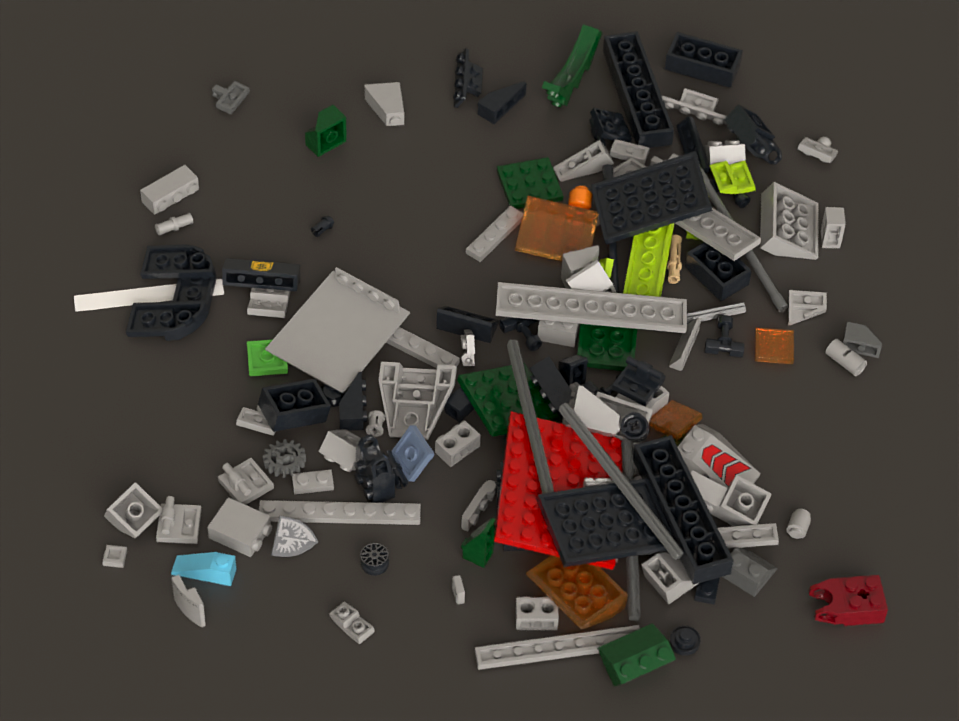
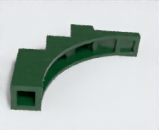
[542,24,603,108]

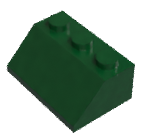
[597,623,676,687]

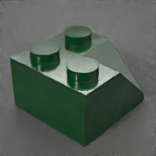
[305,105,347,157]

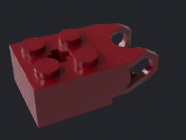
[809,575,888,626]

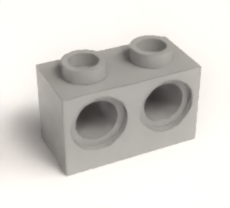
[820,207,846,248]
[435,421,481,467]
[516,596,558,630]

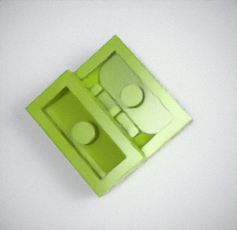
[710,161,756,194]

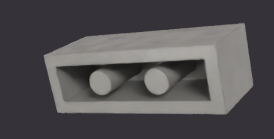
[140,165,199,215]

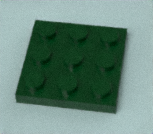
[497,157,564,209]
[577,324,637,371]

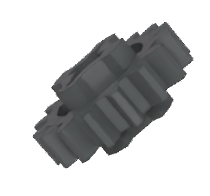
[263,439,306,478]

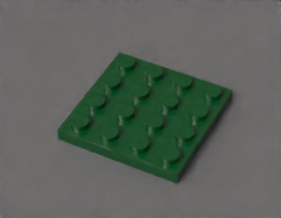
[457,363,560,437]

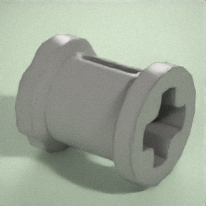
[366,410,385,437]

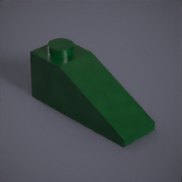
[461,518,495,568]

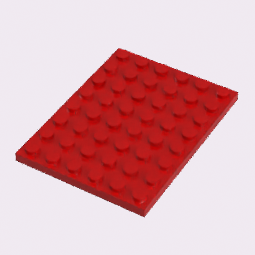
[494,411,623,570]

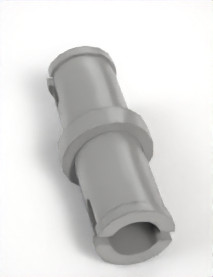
[155,213,193,236]

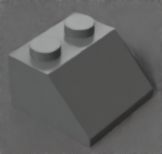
[723,547,777,597]

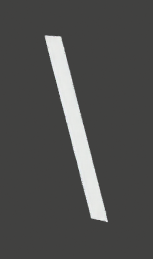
[74,279,224,312]

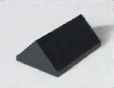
[436,306,499,343]

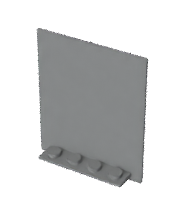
[265,267,410,393]

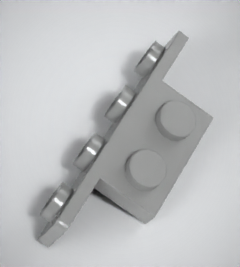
[662,89,728,125]

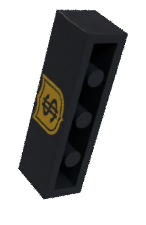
[222,258,300,291]

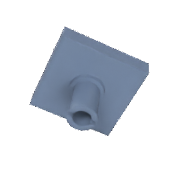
[392,425,434,482]

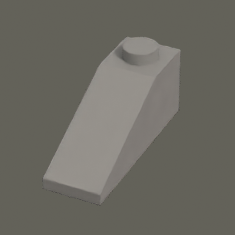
[554,140,614,182]

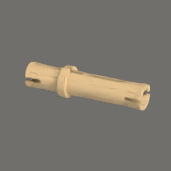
[667,235,682,284]

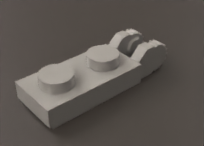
[461,480,496,532]

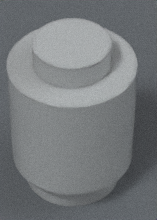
[786,509,811,539]

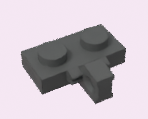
[212,81,250,114]

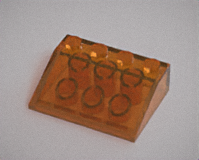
[515,196,598,261]
[526,555,628,630]

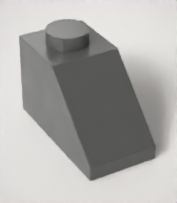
[843,322,882,358]

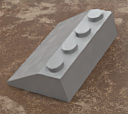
[760,182,818,260]

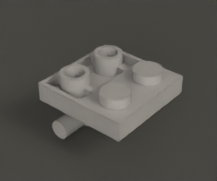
[218,458,274,505]
[156,496,202,544]

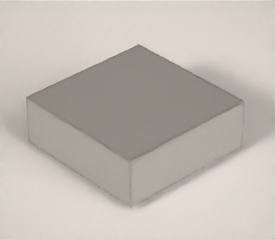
[102,545,127,568]
[452,575,465,604]

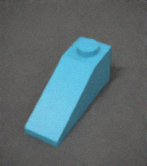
[171,552,236,586]

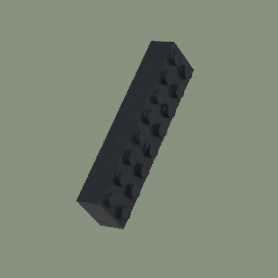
[603,31,674,148]
[633,435,733,585]

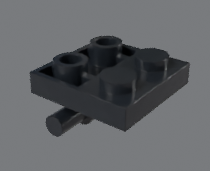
[589,108,632,146]
[612,356,666,407]

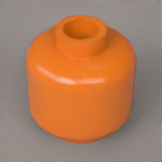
[568,186,593,214]

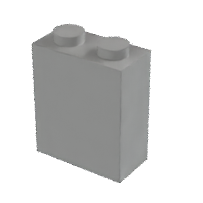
[208,497,272,557]

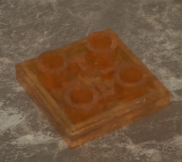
[755,328,794,364]
[649,400,703,439]

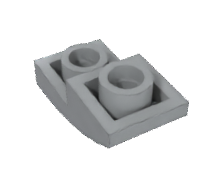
[329,602,375,644]

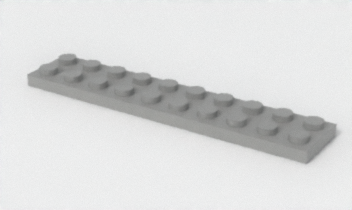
[613,158,761,261]
[495,282,687,333]

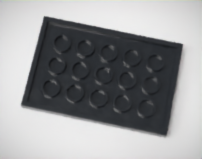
[591,151,713,245]
[536,478,675,567]

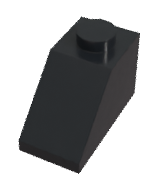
[558,355,588,386]

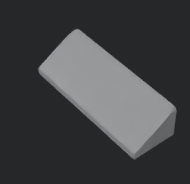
[669,317,701,371]

